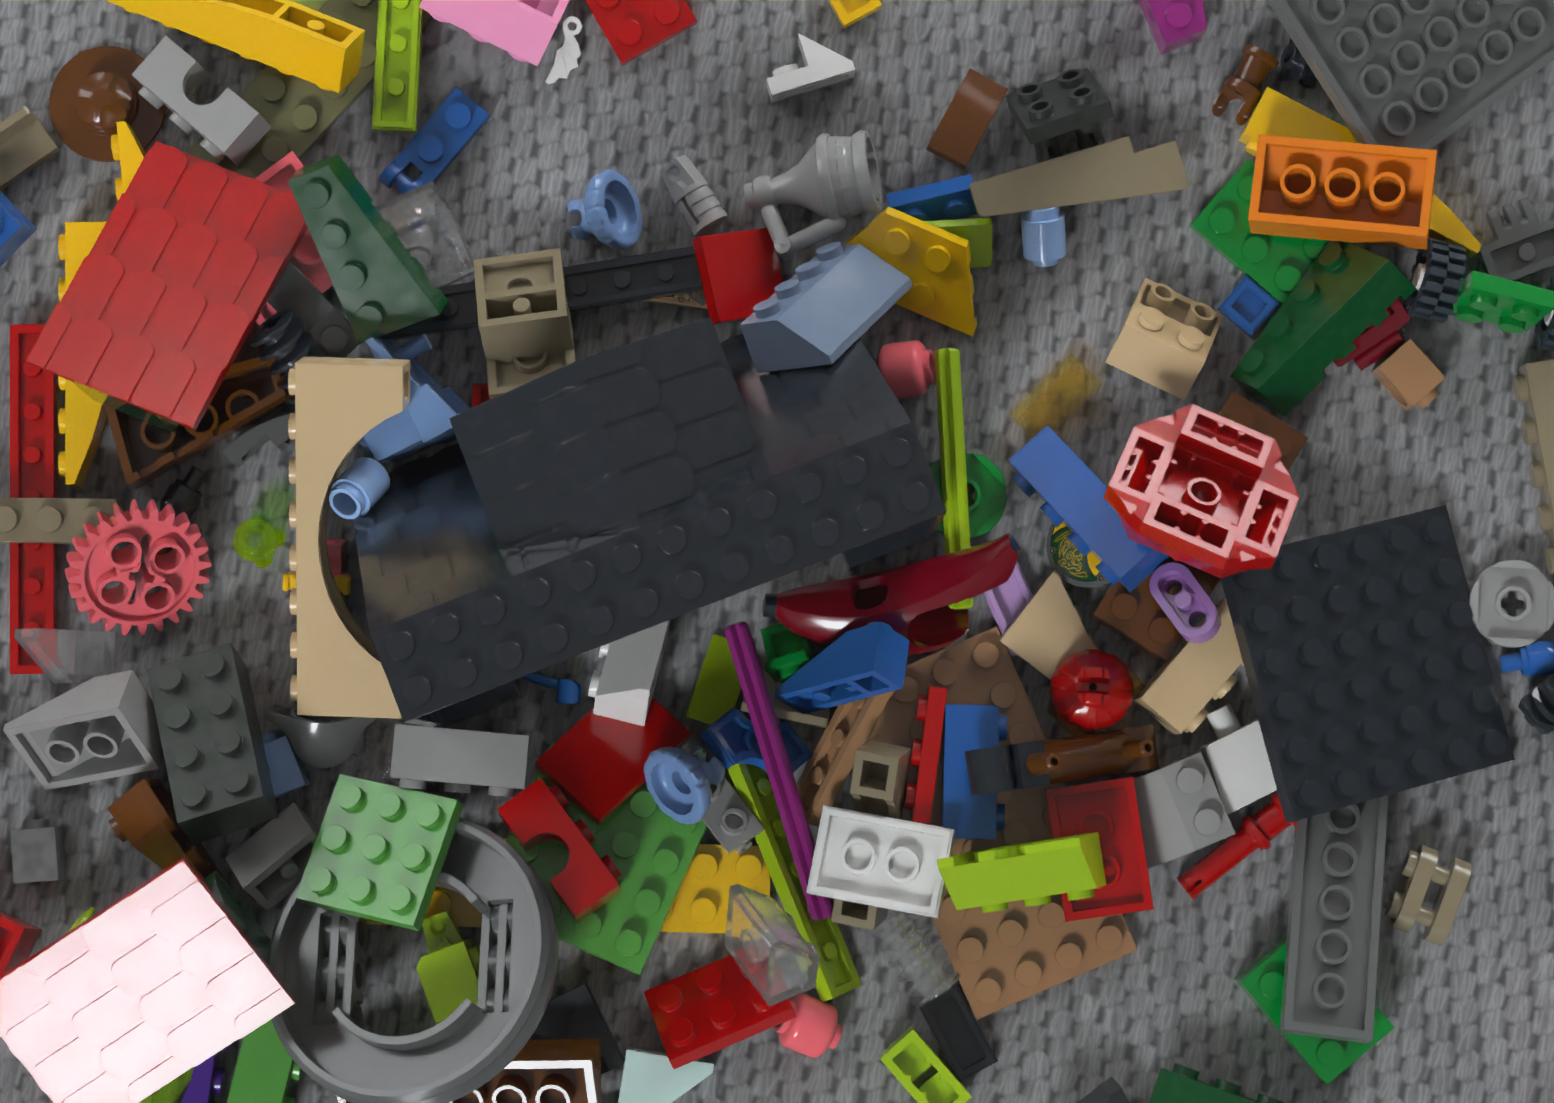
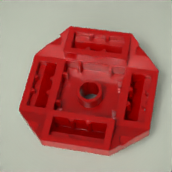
[1103,404,1299,578]

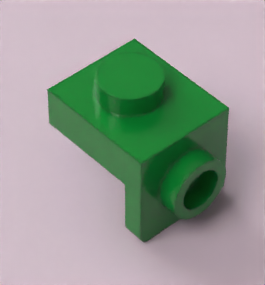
[760,623,814,683]

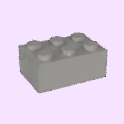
[390,724,530,797]

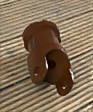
[1212,44,1279,126]

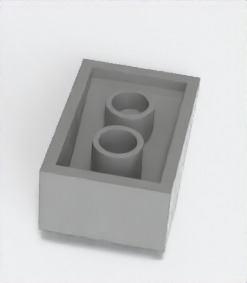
[3,670,164,791]
[1134,752,1236,869]

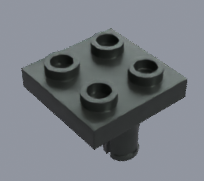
[1005,68,1114,163]

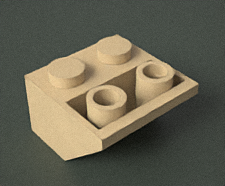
[1105,278,1224,400]

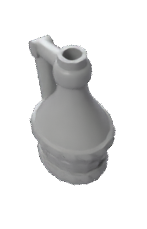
[744,130,883,259]

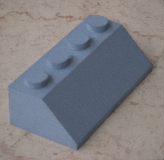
[740,242,913,373]

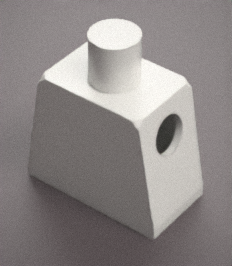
[1200,704,1277,814]

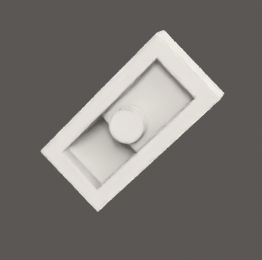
[767,34,855,103]

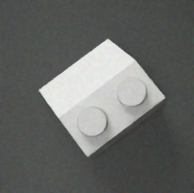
[588,620,670,726]

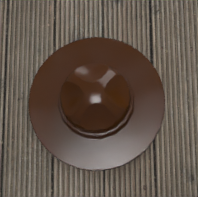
[49,46,166,162]

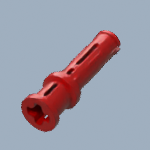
[1176,792,1295,900]

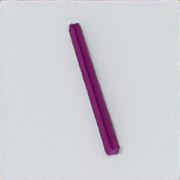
[724,621,833,920]

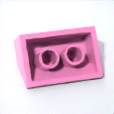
[419,0,569,66]

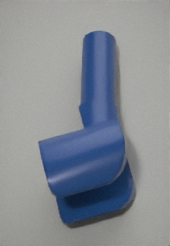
[522,672,582,705]

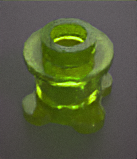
[233,516,286,568]

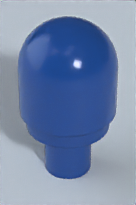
[1499,640,1554,678]

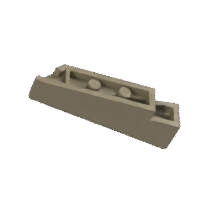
[969,136,1189,217]

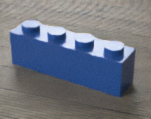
[1008,425,1169,592]

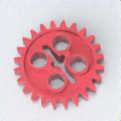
[65,499,211,636]

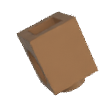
[1371,338,1446,411]

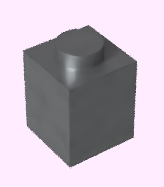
[10,819,67,884]

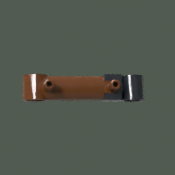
[964,724,1159,796]

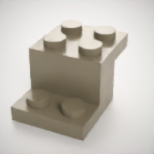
[473,248,576,399]

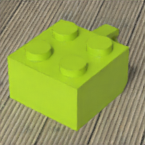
[416,911,480,1025]

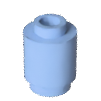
[1021,207,1067,267]
[329,457,390,519]

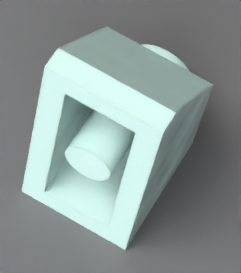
[618,1047,715,1103]

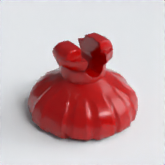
[1050,649,1134,731]

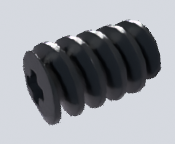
[249,307,323,404]

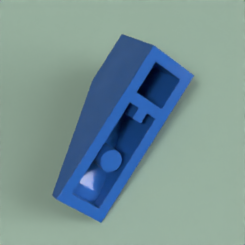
[774,622,910,714]

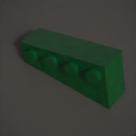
[1230,241,1417,416]

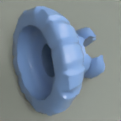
[567,169,643,250]
[644,746,725,825]

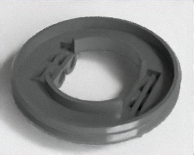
[266,818,559,1103]

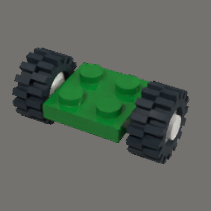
[1405,238,1554,352]

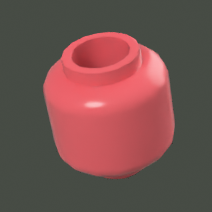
[874,340,936,399]
[774,993,843,1058]

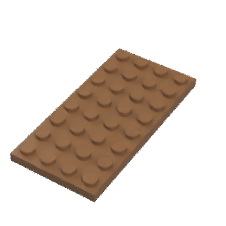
[866,626,1138,1020]

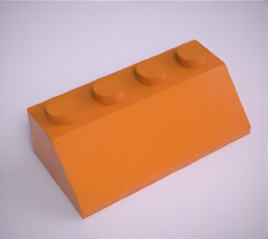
[1248,135,1437,250]

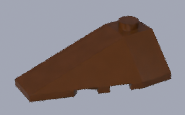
[108,778,255,931]

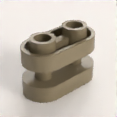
[1385,844,1472,946]

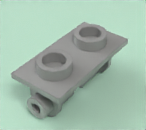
[702,777,764,854]

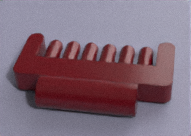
[1333,298,1411,371]

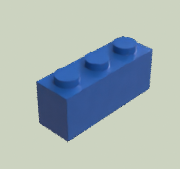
[941,704,1007,840]

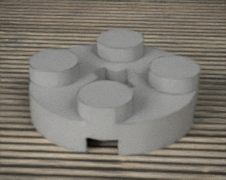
[1468,560,1554,648]

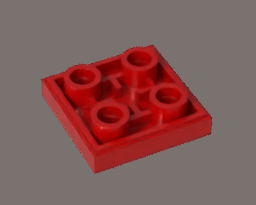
[692,228,783,325]

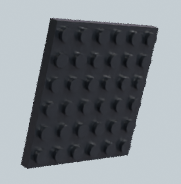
[1221,505,1515,823]

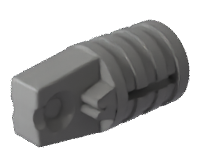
[660,155,728,237]

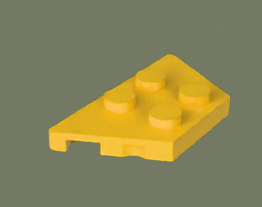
[843,206,978,336]

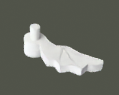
[546,16,582,84]

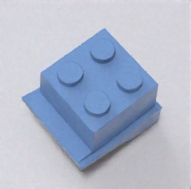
[359,333,471,462]

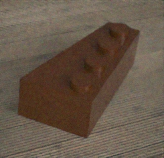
[104,357,289,489]

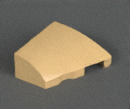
[1000,569,1098,680]

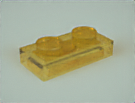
[1008,353,1102,439]

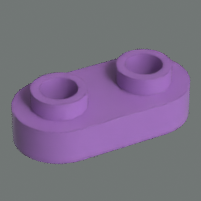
[1149,562,1221,643]

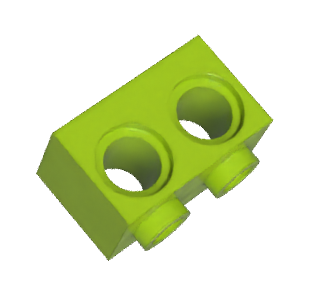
[878,1026,972,1103]

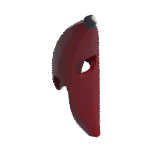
[762,532,1020,655]

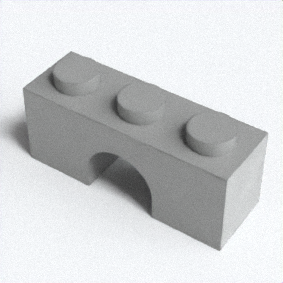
[131,36,271,166]

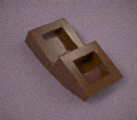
[926,68,1008,170]

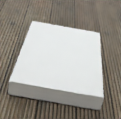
[806,805,956,919]

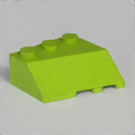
[937,832,1107,913]

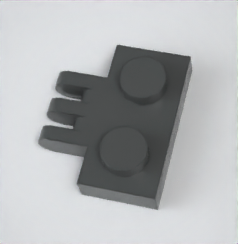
[1477,197,1554,281]

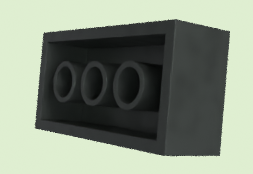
[147,643,279,845]

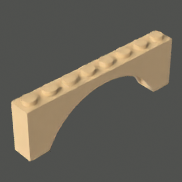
[288,357,410,719]

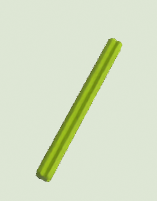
[934,348,974,610]

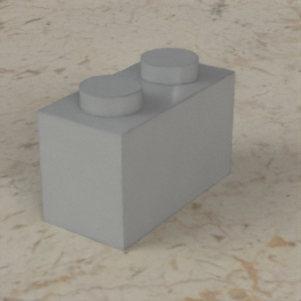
[225,802,320,912]

